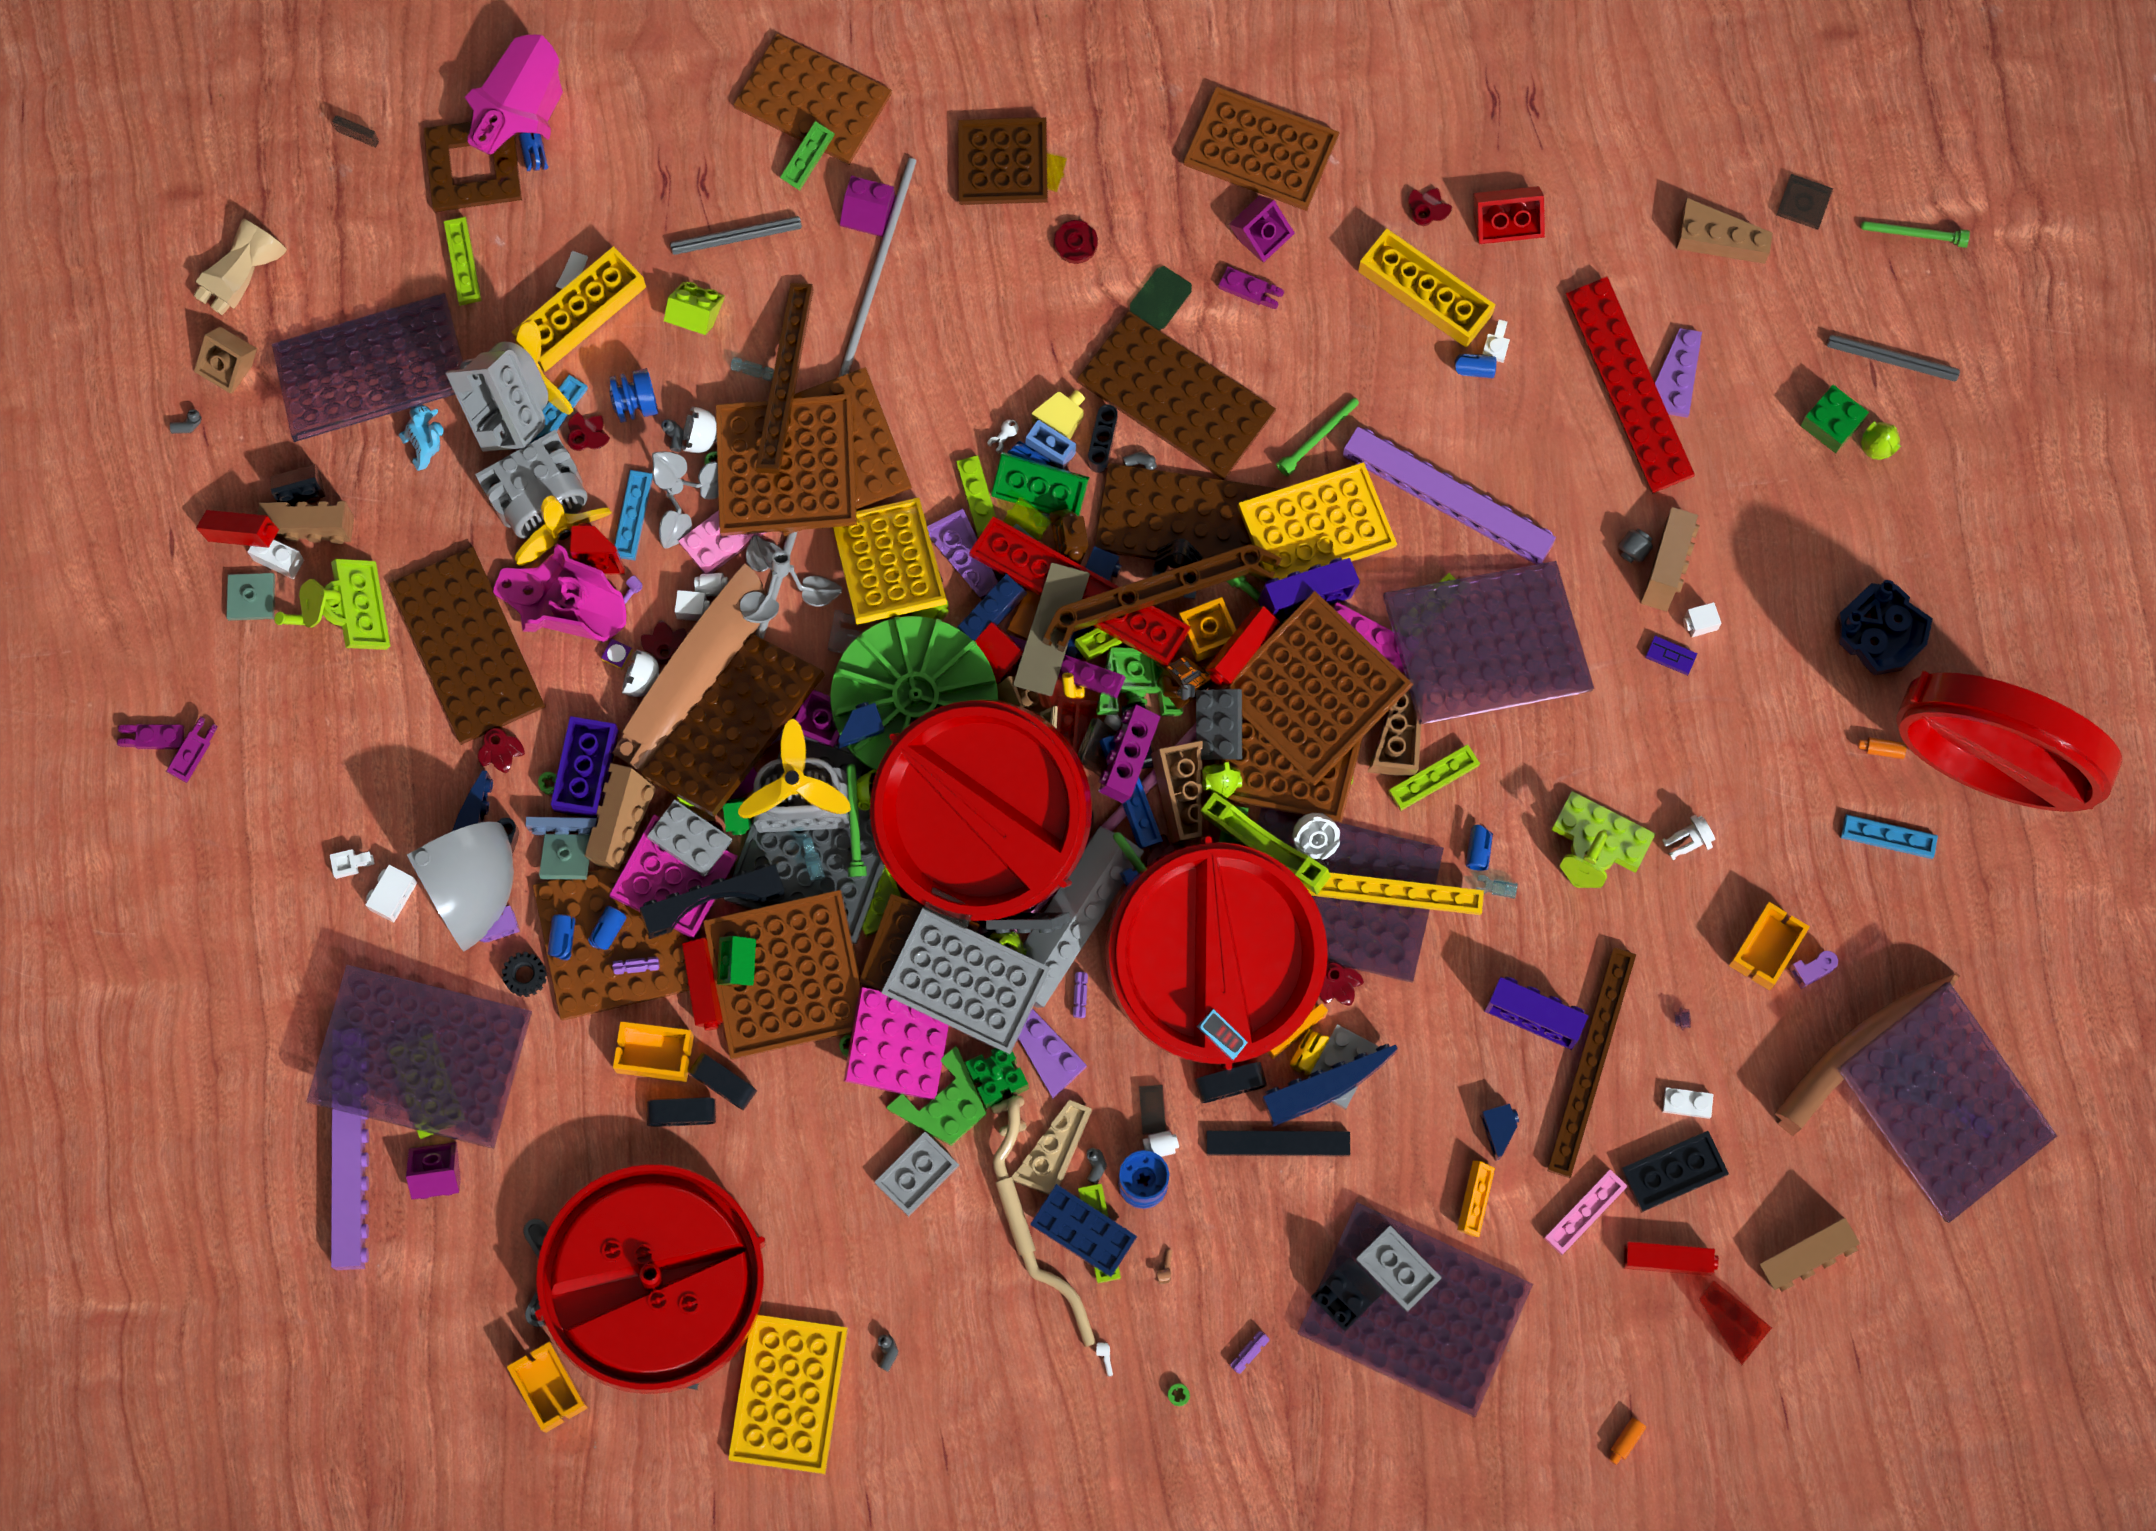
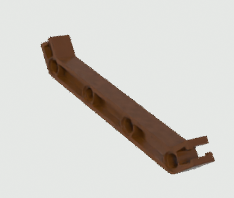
[1042,545,1282,652]

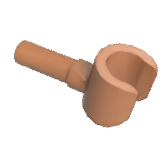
[1157,1250,1172,1284]

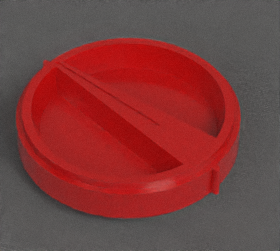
[1896,671,2122,812]
[870,700,1092,921]
[1105,836,1328,1070]
[535,1165,765,1394]

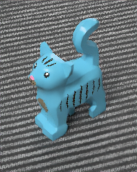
[399,402,444,471]

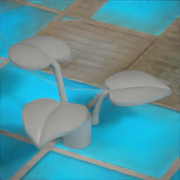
[652,451,719,548]
[740,535,843,623]

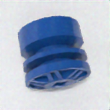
[609,368,659,423]
[1118,1150,1170,1209]

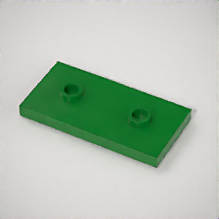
[991,452,1090,516]

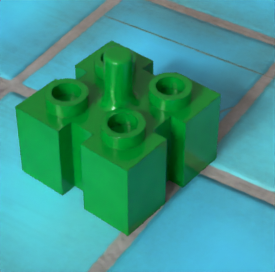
[965,1048,1029,1109]

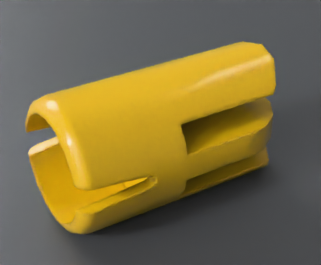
[1290,1029,1329,1075]

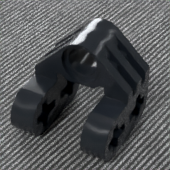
[1152,538,1203,599]

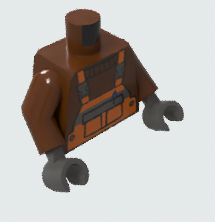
[1034,509,1088,564]
[1156,656,1212,709]

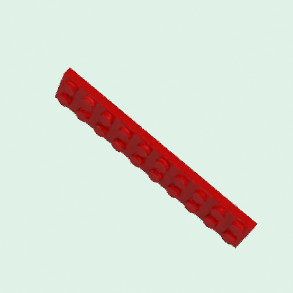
[1566,276,1695,494]
[969,516,1191,667]

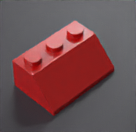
[1473,186,1545,244]
[570,523,625,575]

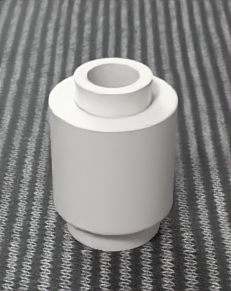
[694,573,729,597]
[1143,1130,1179,1157]

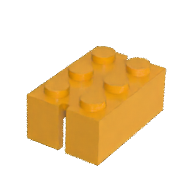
[1729,902,1810,991]
[613,1022,694,1082]
[507,1342,588,1433]

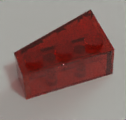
[1054,696,1098,757]
[1697,1280,1772,1366]

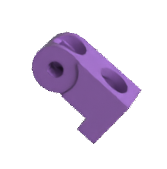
[480,905,520,943]
[1789,951,1838,989]

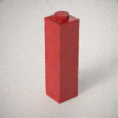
[196,510,279,548]
[1205,606,1280,685]
[682,938,723,1031]
[1624,1242,1719,1276]

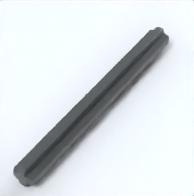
[671,216,802,255]
[1827,334,1960,382]

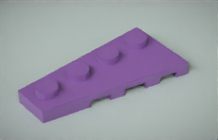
[1655,328,1702,418]
[927,509,998,600]
[1018,1009,1087,1099]

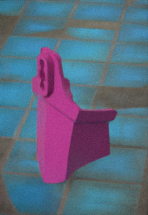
[465,34,563,154]
[493,544,627,642]

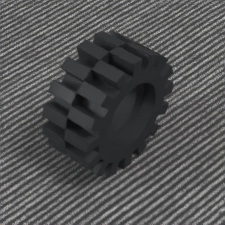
[502,952,547,997]

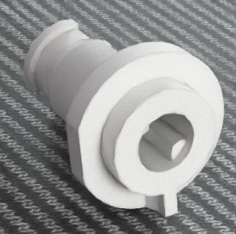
[1662,815,1715,860]

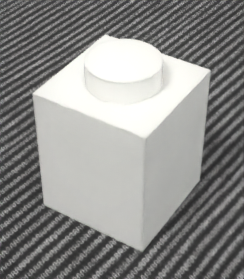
[675,590,710,621]
[1683,602,1721,637]

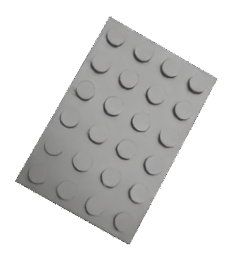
[881,908,1051,1055]

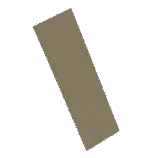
[1013,563,1090,696]

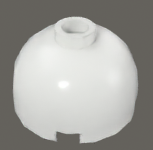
[682,407,717,453]
[622,650,660,697]
[1292,813,1340,860]

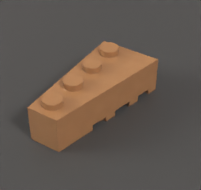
[1677,198,1773,264]
[1760,1218,1860,1292]

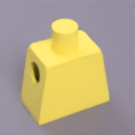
[1032,390,1085,439]

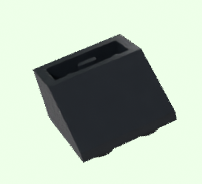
[271,464,326,506]
[1311,1257,1384,1331]

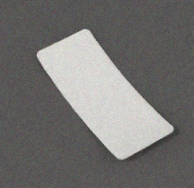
[556,251,588,289]

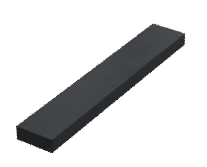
[1207,1131,1350,1156]

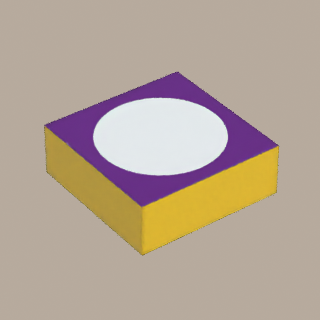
[601,639,633,670]

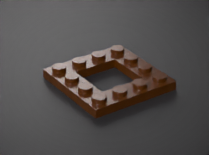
[424,118,522,212]

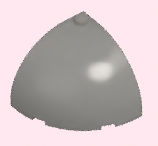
[407,822,514,952]

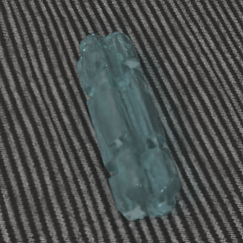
[730,357,774,381]

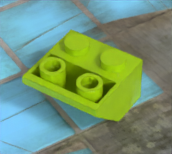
[664,282,725,335]

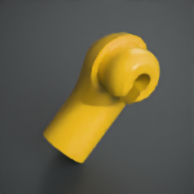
[1062,673,1085,700]

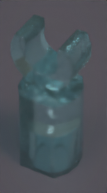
[802,838,825,881]
[1476,875,1518,899]

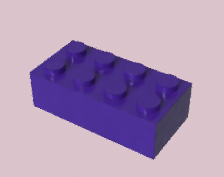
[1258,558,1360,621]
[551,716,619,819]
[1484,977,1589,1050]

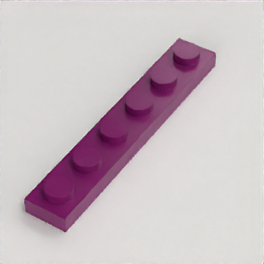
[1008,635,1126,699]

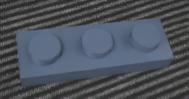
[526,817,598,835]

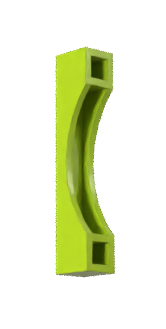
[1201,792,1331,895]

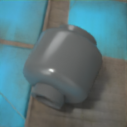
[1619,528,1653,563]

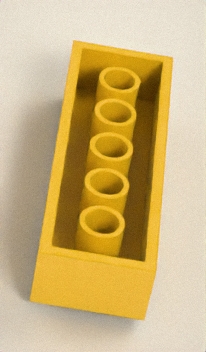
[1358,229,1496,348]
[512,246,646,372]

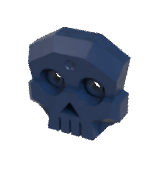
[1837,580,1933,676]

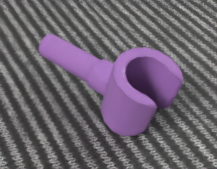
[623,576,642,604]

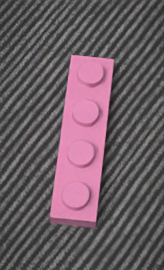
[1544,1170,1628,1256]

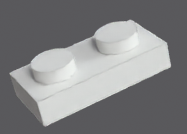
[1662,1087,1713,1119]

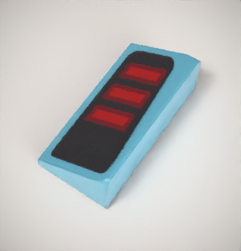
[1197,1009,1248,1060]

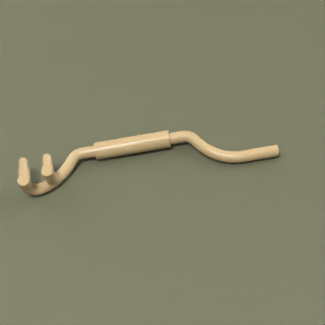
[992,1096,1096,1347]

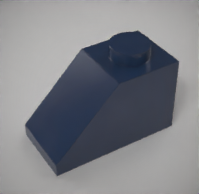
[837,702,884,748]
[1480,1104,1519,1161]

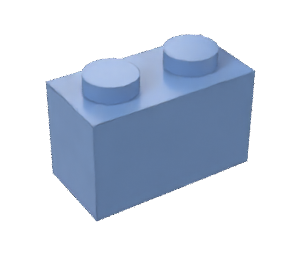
[1026,420,1076,470]

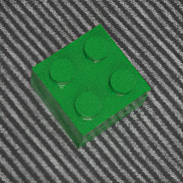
[1801,385,1869,453]

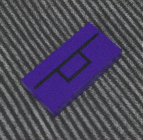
[1645,636,1698,676]

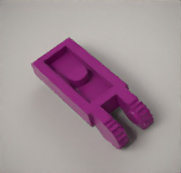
[1219,267,1284,309]
[166,716,218,783]
[117,724,185,749]

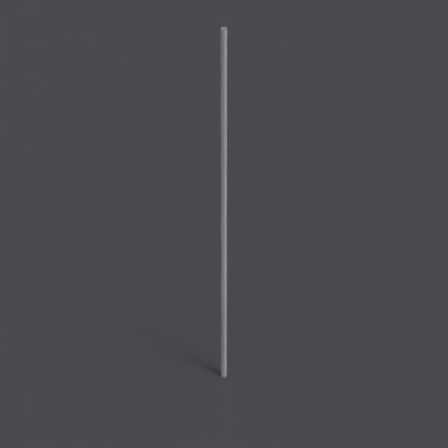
[755,158,917,639]

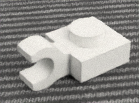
[1482,319,1510,363]
[330,849,375,879]

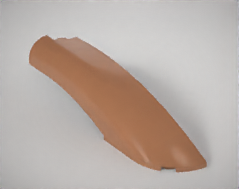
[612,563,765,772]
[1775,973,1960,1136]

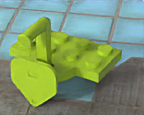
[274,559,391,650]
[1552,791,1656,888]

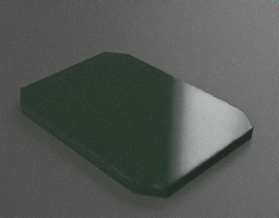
[1130,266,1192,330]

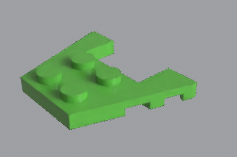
[1096,648,1183,716]
[886,1046,986,1146]

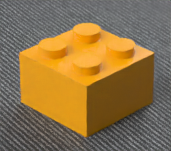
[1179,597,1236,662]

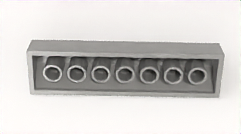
[1023,826,1144,1008]

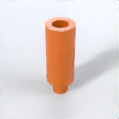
[1858,737,1907,759]
[1608,1417,1647,1465]

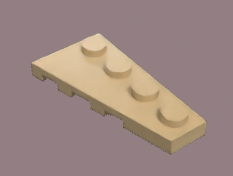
[1012,1100,1092,1195]

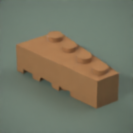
[258,501,354,544]
[1641,507,1700,612]
[1368,679,1424,777]
[1151,741,1203,844]
[585,763,656,871]

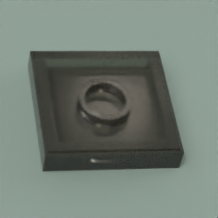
[1776,174,1833,230]
[1077,718,1117,776]

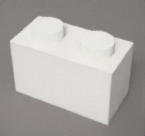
[248,540,304,580]
[366,865,418,923]

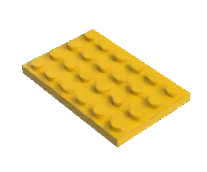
[1237,462,1397,580]
[833,498,947,625]
[728,1315,848,1475]

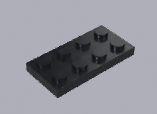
[1621,1131,1729,1213]

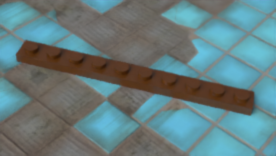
[756,283,814,474]
[1547,947,1636,1178]

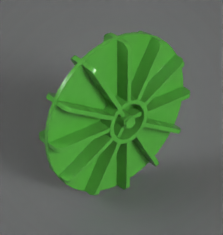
[830,616,998,770]

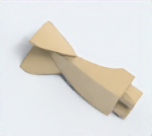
[193,218,287,315]

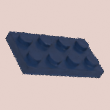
[1030,1184,1137,1278]

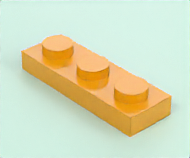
[1267,1004,1328,1059]
[1457,1161,1495,1237]

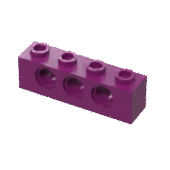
[1098,704,1161,803]

